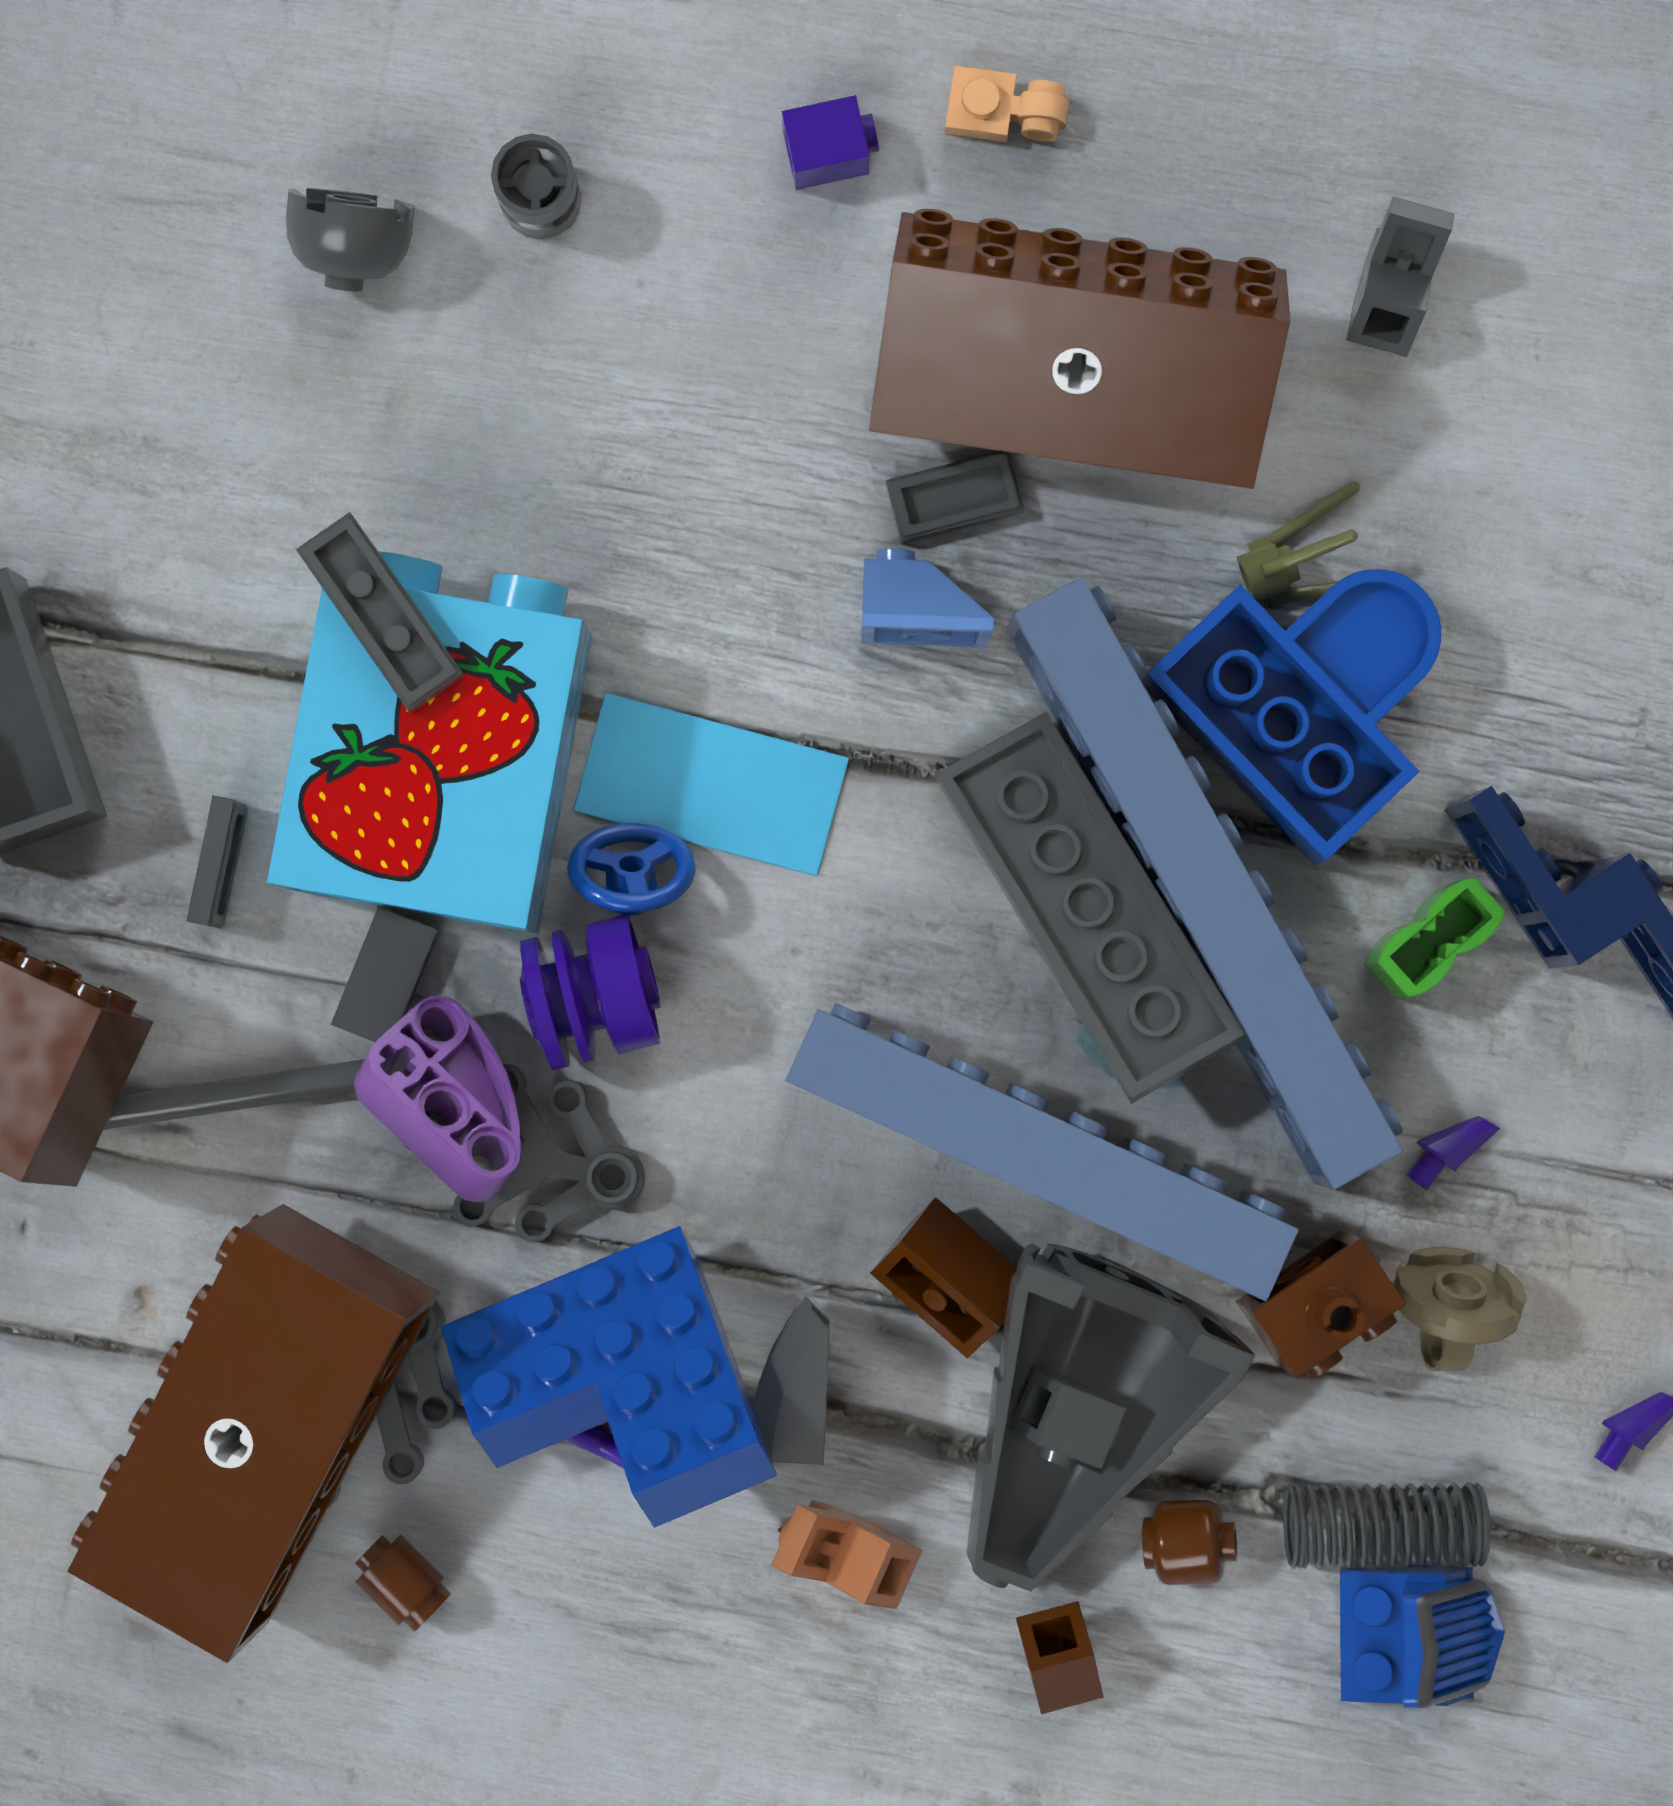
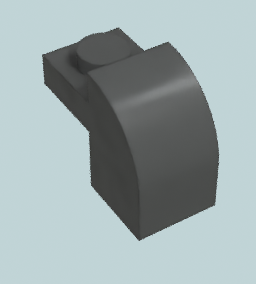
[1346,196,1455,357]

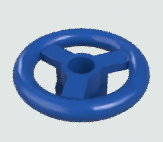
[567,823,696,916]

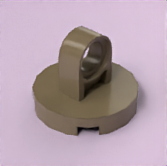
[1393,1246,1526,1371]

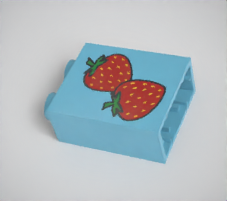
[267,551,592,934]

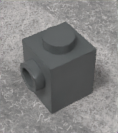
[1009,1367,1126,1470]

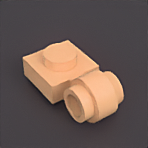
[945,65,1070,143]

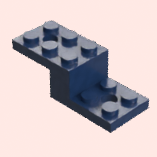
[1445,786,1673,1019]

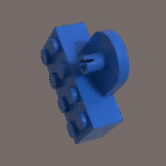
[1141,569,1441,865]

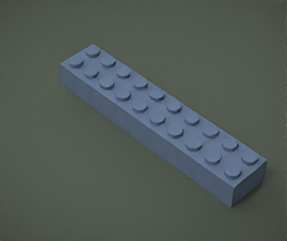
[1006,576,1403,1190]

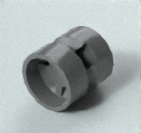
[491,134,582,239]

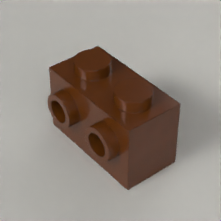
[870,1197,1017,1358]

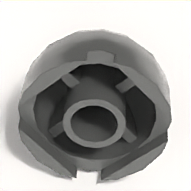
[286,188,415,291]

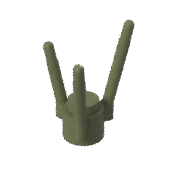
[1237,482,1360,609]

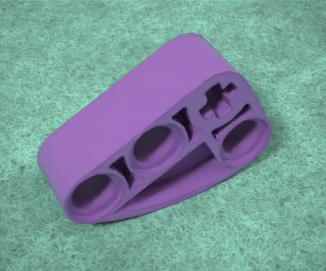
[354,995,521,1203]

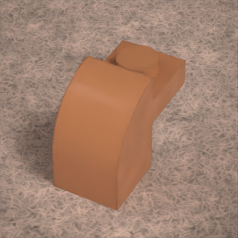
[771,1500,922,1609]

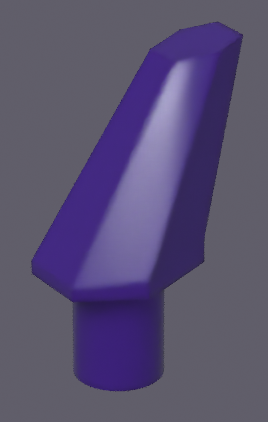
[1406,1116,1501,1190]
[1594,1392,1673,1471]

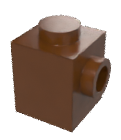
[1016,1601,1104,1714]

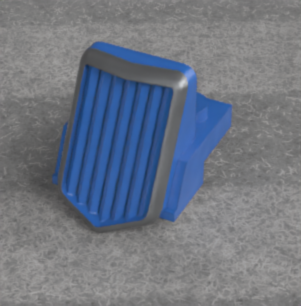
[1340,1565,1505,1708]

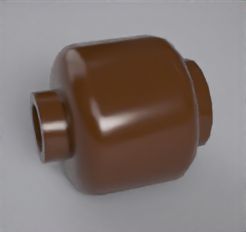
[1142,1500,1237,1585]

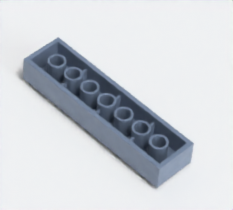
[785,1003,1299,1302]

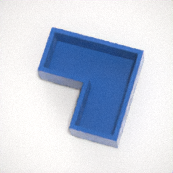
[440,1226,777,1528]

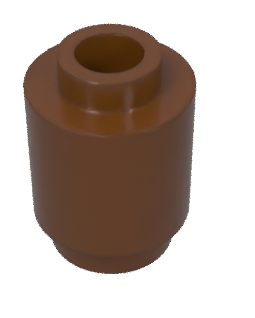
[355,1534,451,1632]

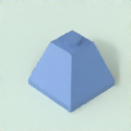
[861,549,994,648]

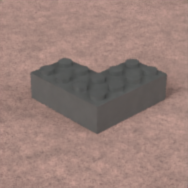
[0,567,107,854]

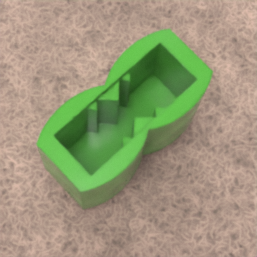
[1365,877,1505,998]

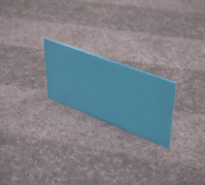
[573,692,849,877]

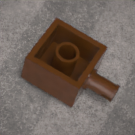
[1235,1230,1406,1379]

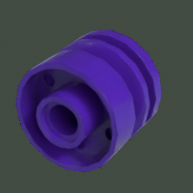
[520,914,661,1070]

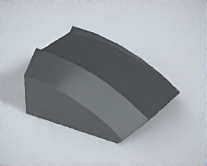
[753,1296,830,1465]

